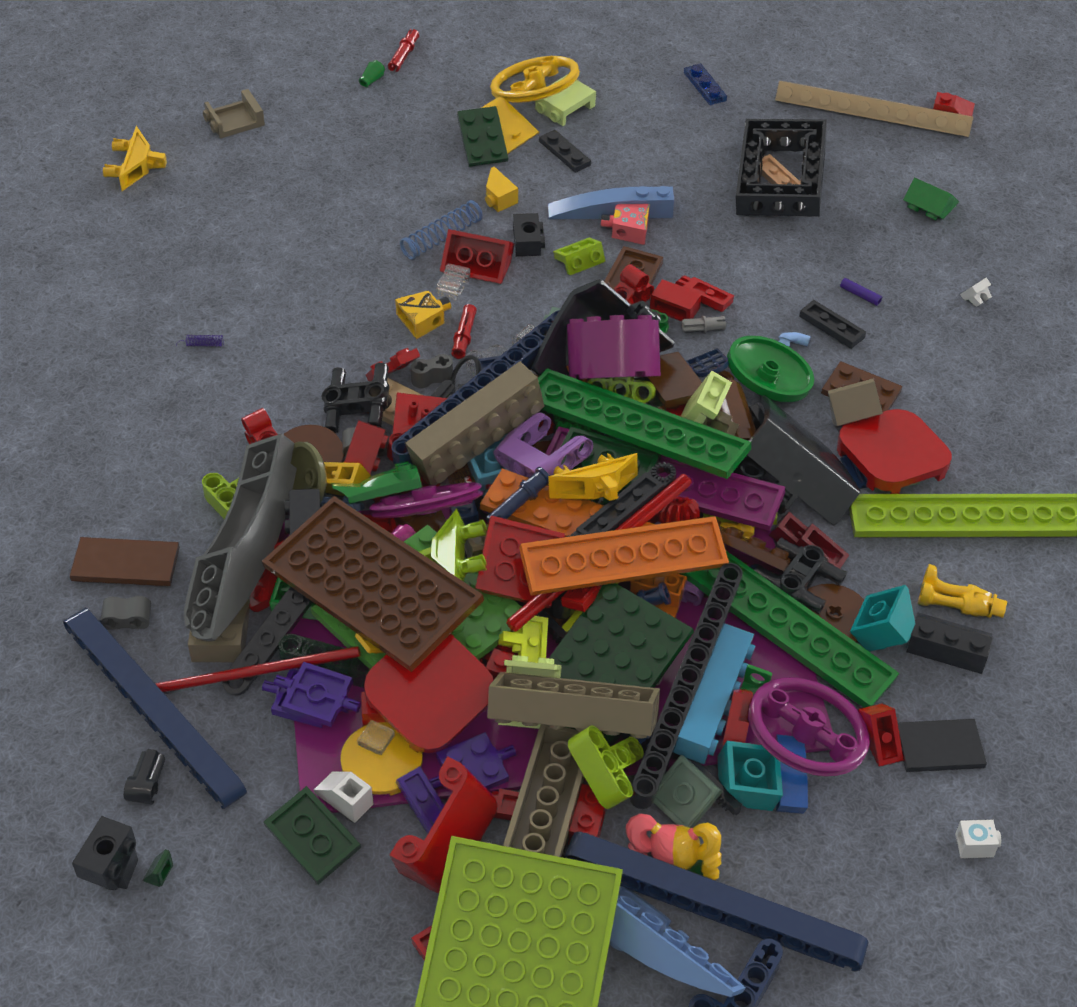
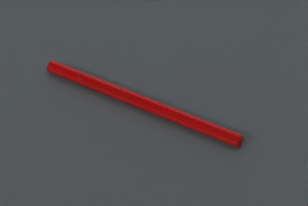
[506,474,692,632]

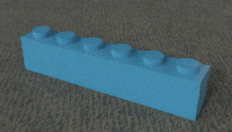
[674,624,755,764]

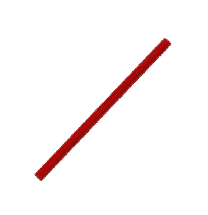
[156,646,361,692]

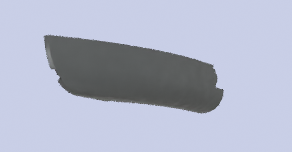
[184,433,297,641]

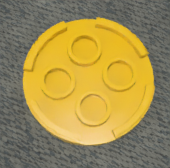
[341,722,422,796]

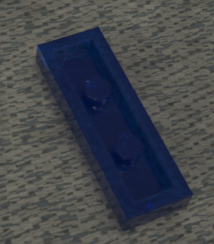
[684,63,727,105]

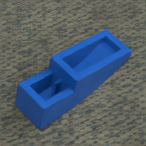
[776,734,808,814]

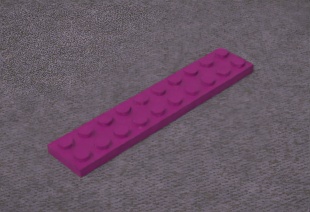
[546,426,785,531]

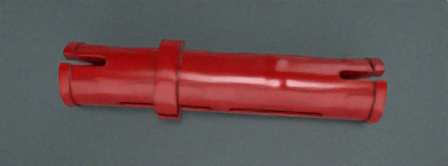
[388,29,419,72]
[451,304,477,359]

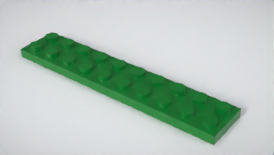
[538,369,751,479]
[679,551,899,708]

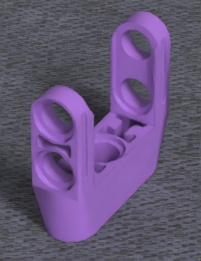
[494,413,593,478]

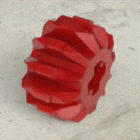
[657,496,700,524]

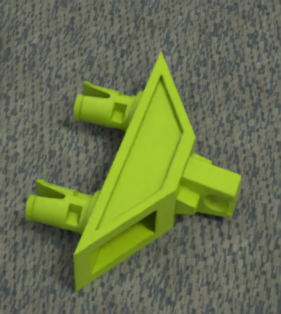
[419,508,487,582]

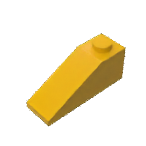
[324,462,372,496]

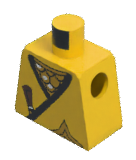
[395,291,451,339]

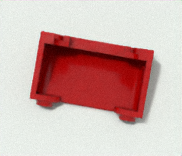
[390,756,498,893]

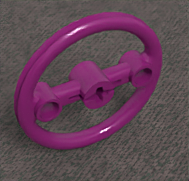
[369,482,483,519]
[748,677,870,777]

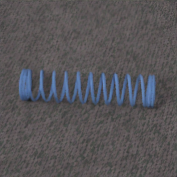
[400,200,483,260]

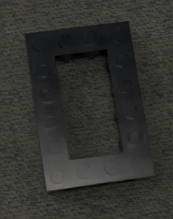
[736,119,827,217]

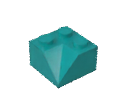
[850,585,915,652]
[717,741,783,811]

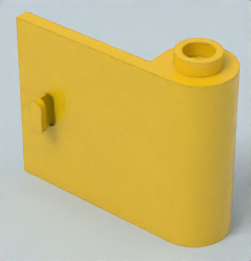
[481,96,539,154]

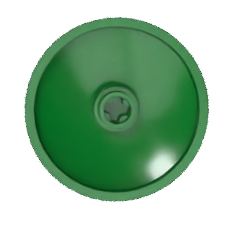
[727,336,814,402]

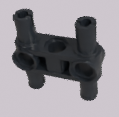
[321,363,392,433]
[755,537,847,615]

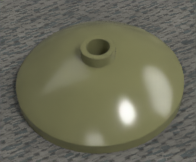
[290,442,327,504]

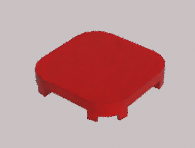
[837,409,952,494]
[364,634,494,753]

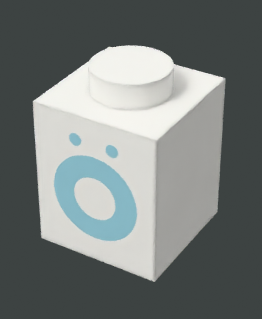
[955,820,1001,858]

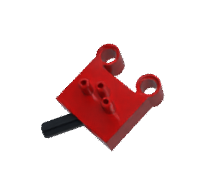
[387,380,455,462]

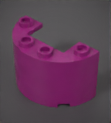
[567,315,661,380]

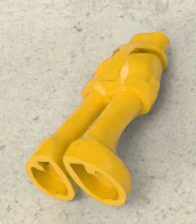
[918,564,1007,618]

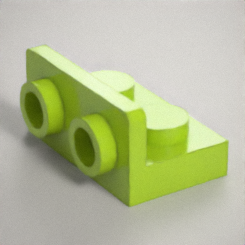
[553,237,605,275]

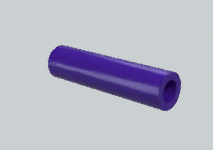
[840,278,883,306]

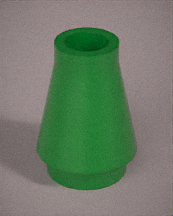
[359,60,385,88]

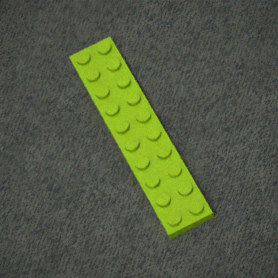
[849,494,1077,537]

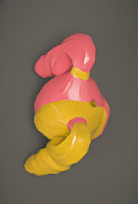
[626,814,722,880]

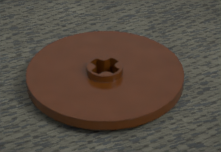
[283,425,344,463]
[807,584,864,643]

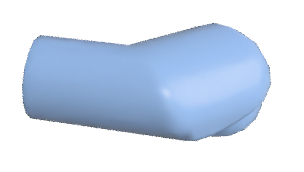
[778,332,811,347]

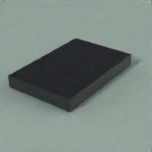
[897,719,987,772]

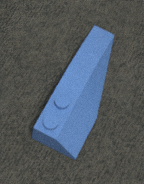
[548,186,674,219]
[610,886,746,997]

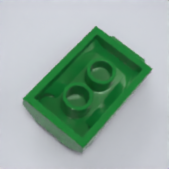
[331,461,422,504]

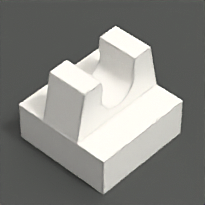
[960,277,992,307]

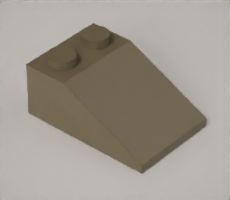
[188,599,250,662]

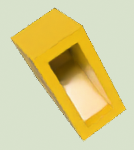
[485,167,518,212]

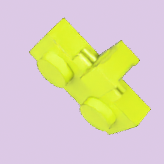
[498,616,548,663]

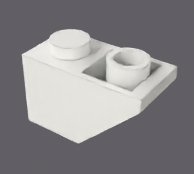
[314,771,373,823]

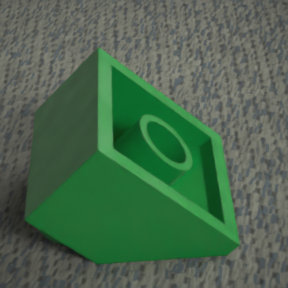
[903,177,959,221]

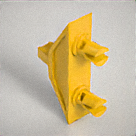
[103,126,167,191]
[548,453,638,501]

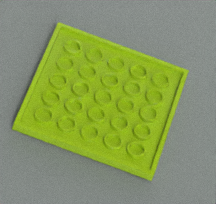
[415,836,623,1007]

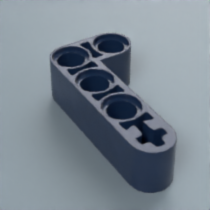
[689,939,783,1007]

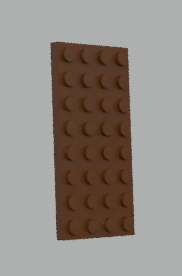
[262,496,484,672]

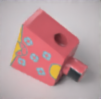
[601,204,650,245]

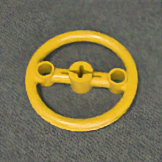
[490,56,580,103]

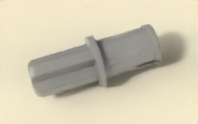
[681,315,726,333]

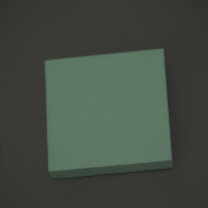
[653,755,723,828]

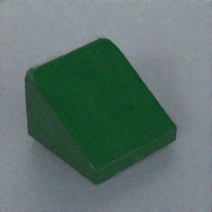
[143,849,173,887]

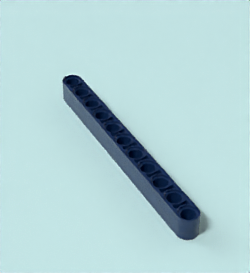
[391,310,559,467]
[63,607,247,809]
[563,832,869,972]

